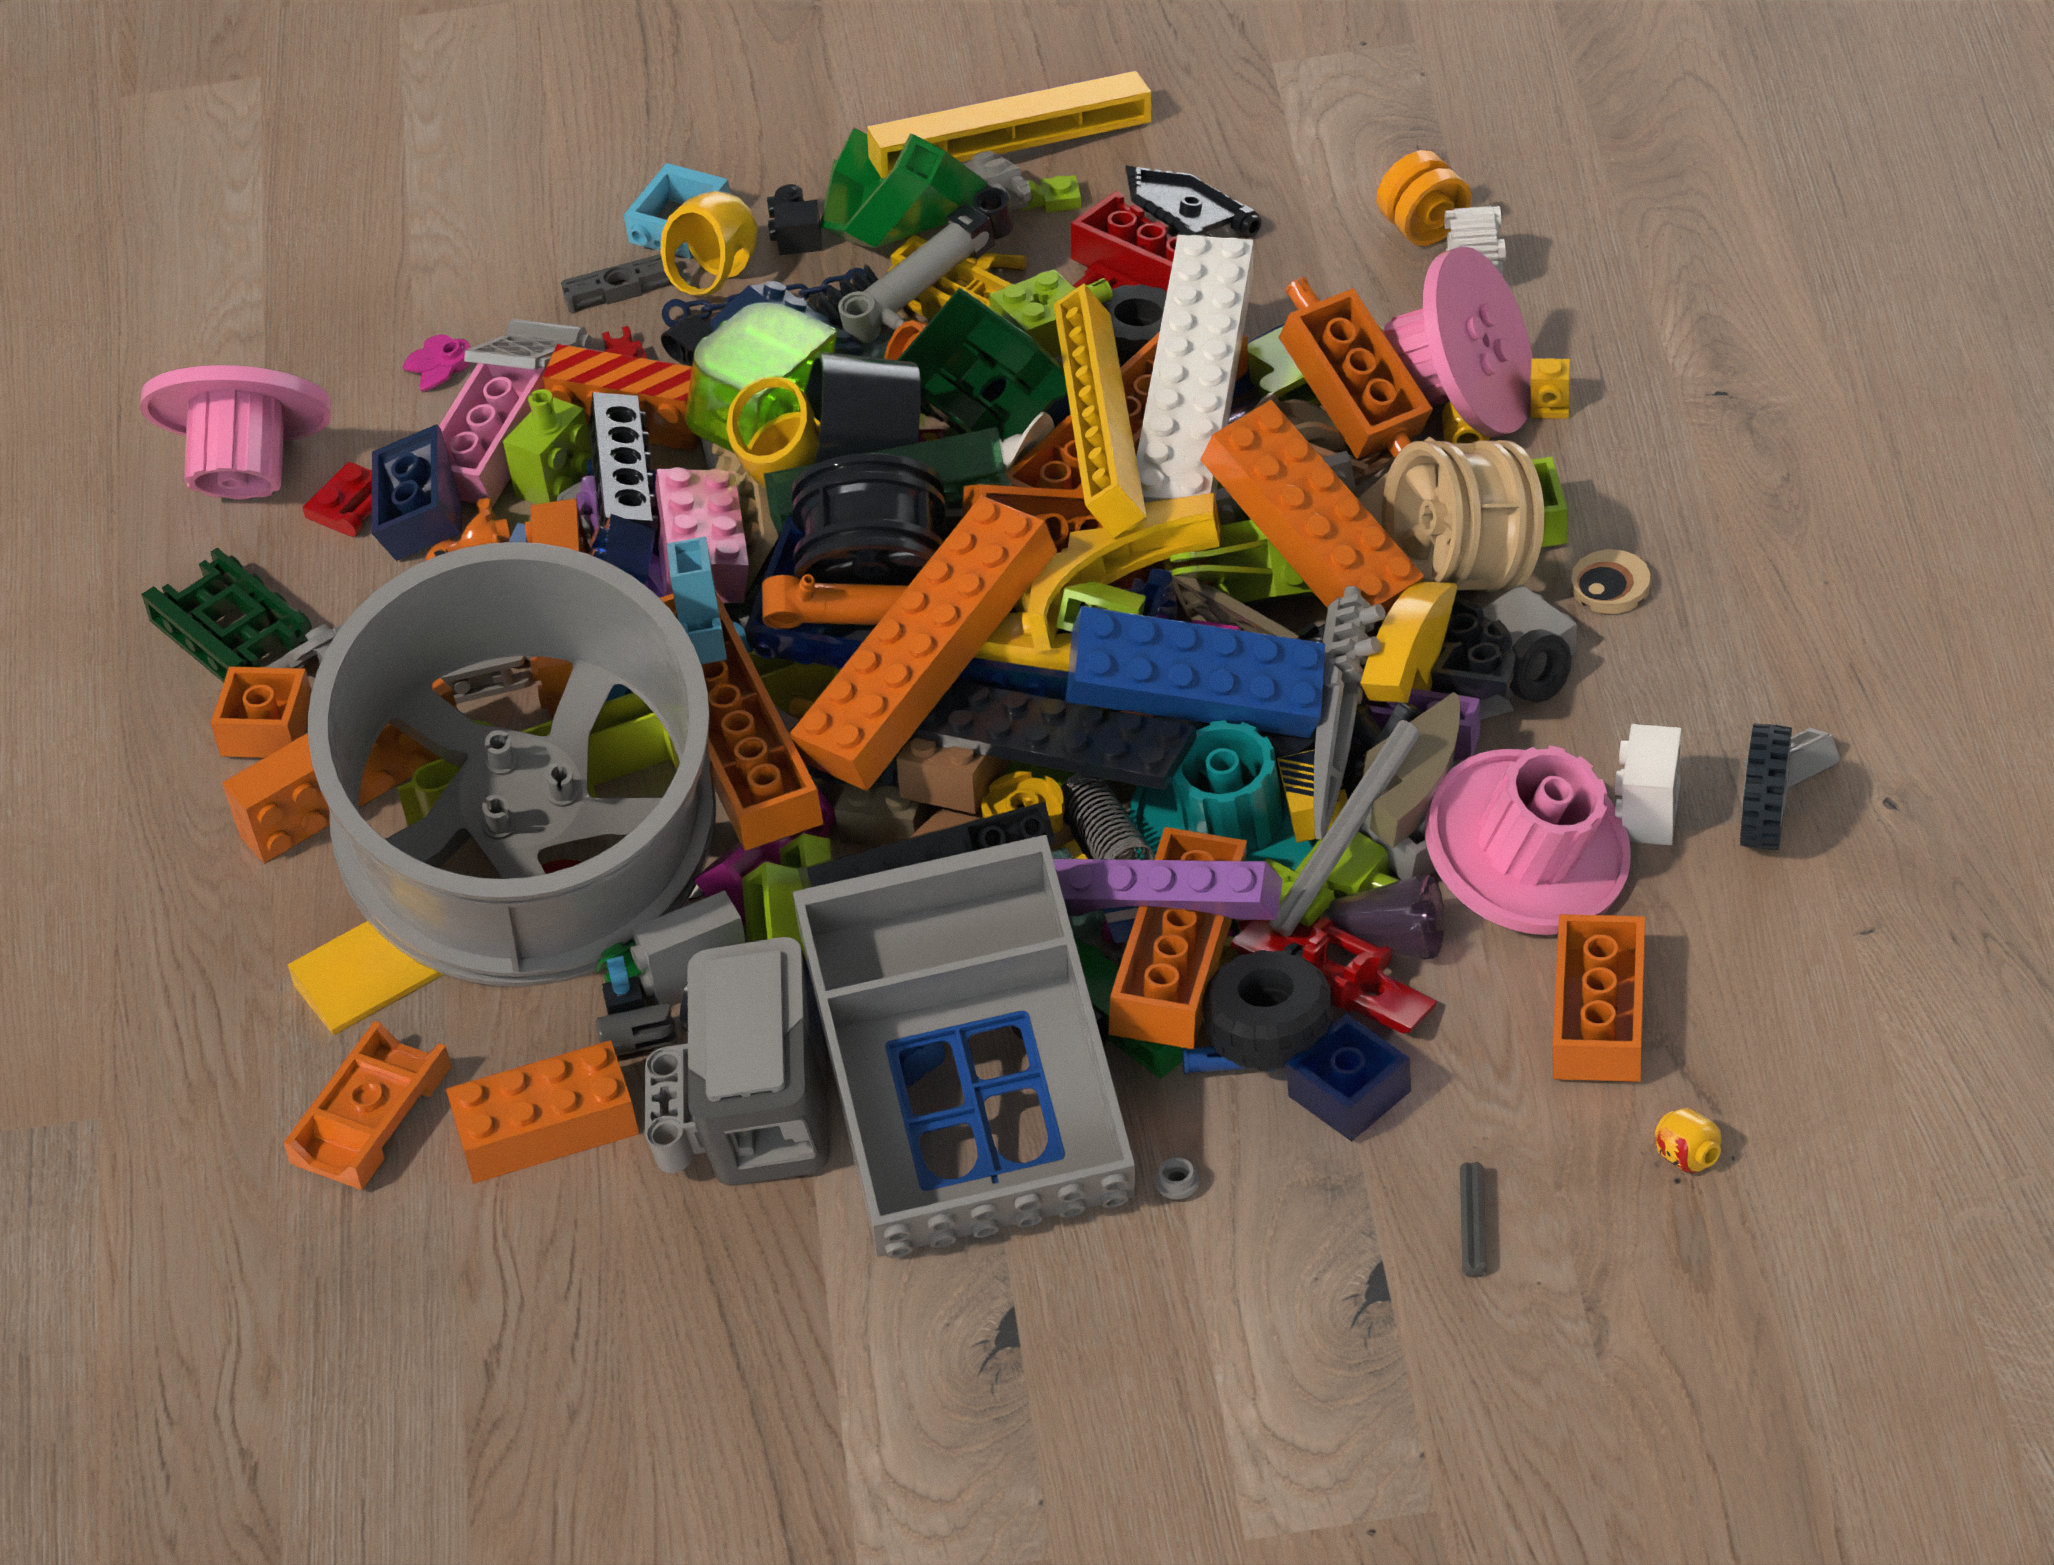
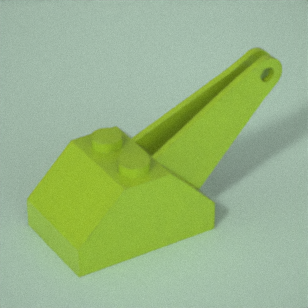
[1170,520,1317,605]

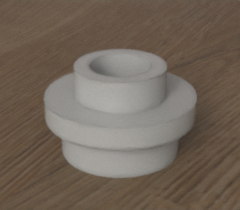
[1155,1157,1199,1199]

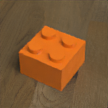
[210,666,312,758]

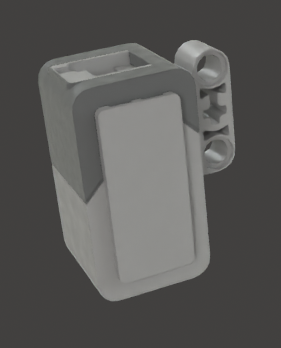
[645,937,829,1185]

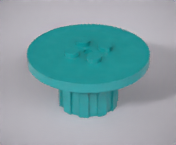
[1129,720,1320,871]

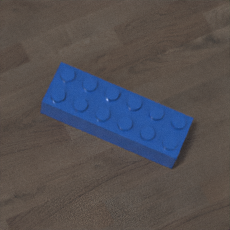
[1066,606,1325,738]

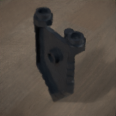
[1125,165,1262,237]

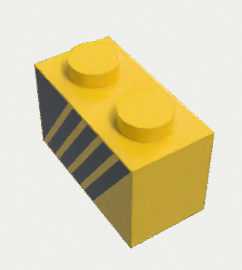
[1277,750,1348,843]

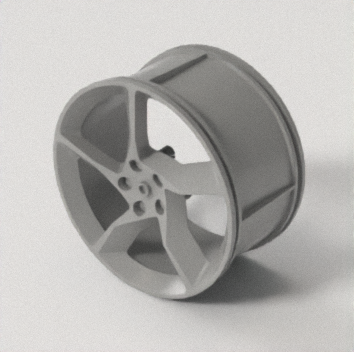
[308,542,716,987]

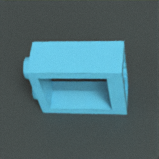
[624,163,730,259]

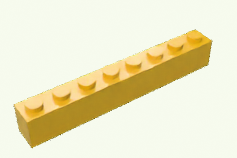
[867,71,1151,179]

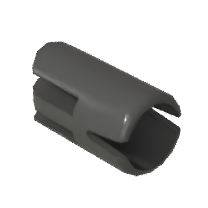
[596,1002,678,1056]

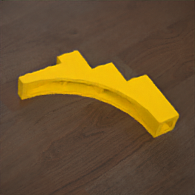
[1021,493,1221,652]

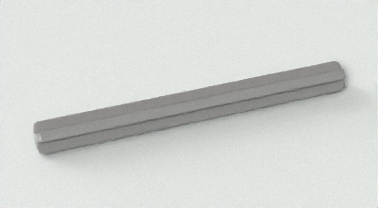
[1269,720,1420,937]

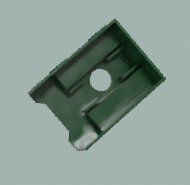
[897,287,1068,459]

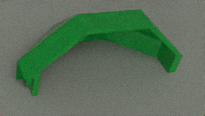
[820,128,987,248]

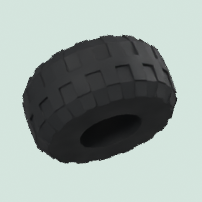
[1102,284,1167,368]
[1203,950,1333,1071]

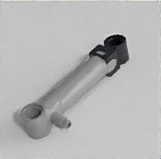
[838,187,1014,344]

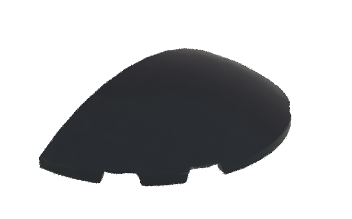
[1297,597,1516,700]

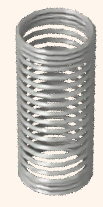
[1061,773,1154,860]

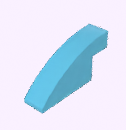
[667,536,727,664]

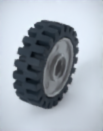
[1740,723,1792,850]

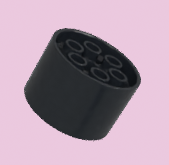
[805,352,921,465]

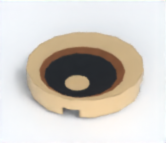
[1571,549,1651,614]

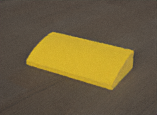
[287,921,444,1036]

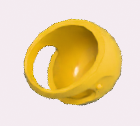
[660,191,758,298]
[726,377,820,493]

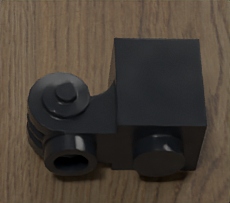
[767,184,822,255]

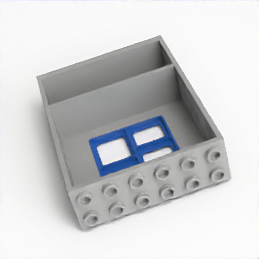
[793,835,1135,1258]

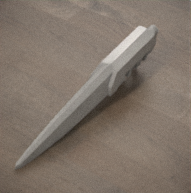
[1314,586,1386,839]

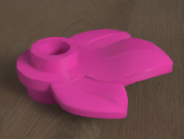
[402,334,471,392]

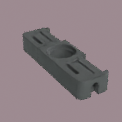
[561,254,674,313]

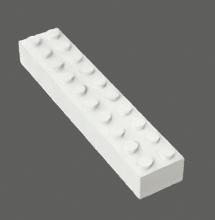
[1136,235,1253,503]

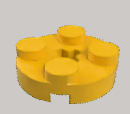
[981,771,1065,834]

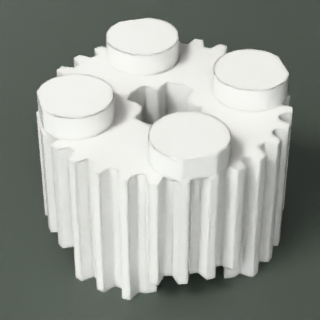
[1444,206,1506,276]

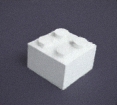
[1615,724,1681,845]

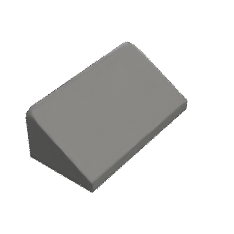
[1743,728,1840,787]

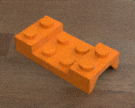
[283,1021,452,1190]

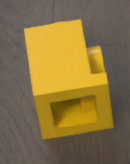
[1530,358,1570,419]

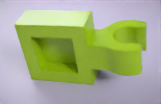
[1019,175,1081,213]

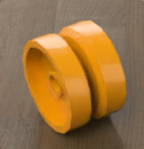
[1376,150,1472,246]

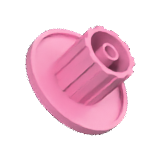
[1383,247,1533,437]
[140,365,332,499]
[1424,745,1631,935]

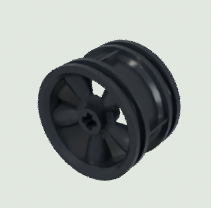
[792,453,946,586]

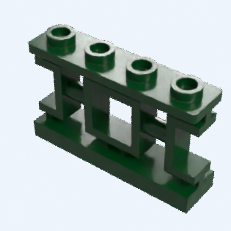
[141,548,312,683]

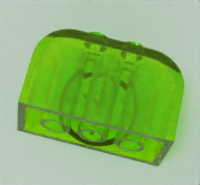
[685,303,838,453]

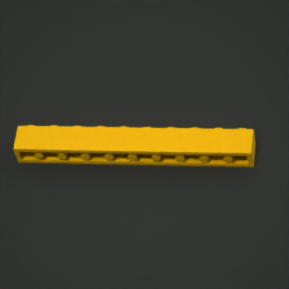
[1053,283,1147,538]

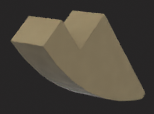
[1363,692,1460,848]

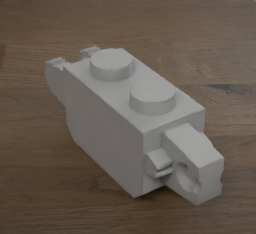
[964,151,1032,211]

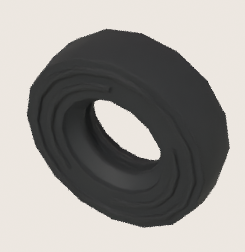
[1509,629,1572,703]

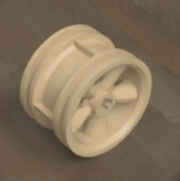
[1382,440,1544,592]

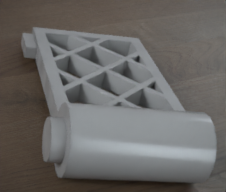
[464,319,592,370]

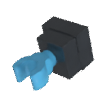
[602,956,645,1015]

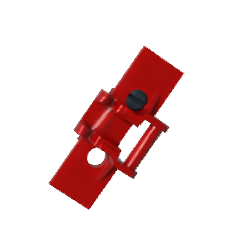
[1230,917,1437,1034]

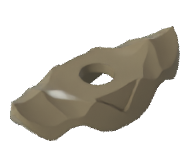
[1254,393,1363,460]

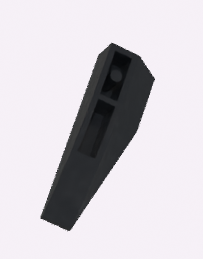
[798,802,1056,889]

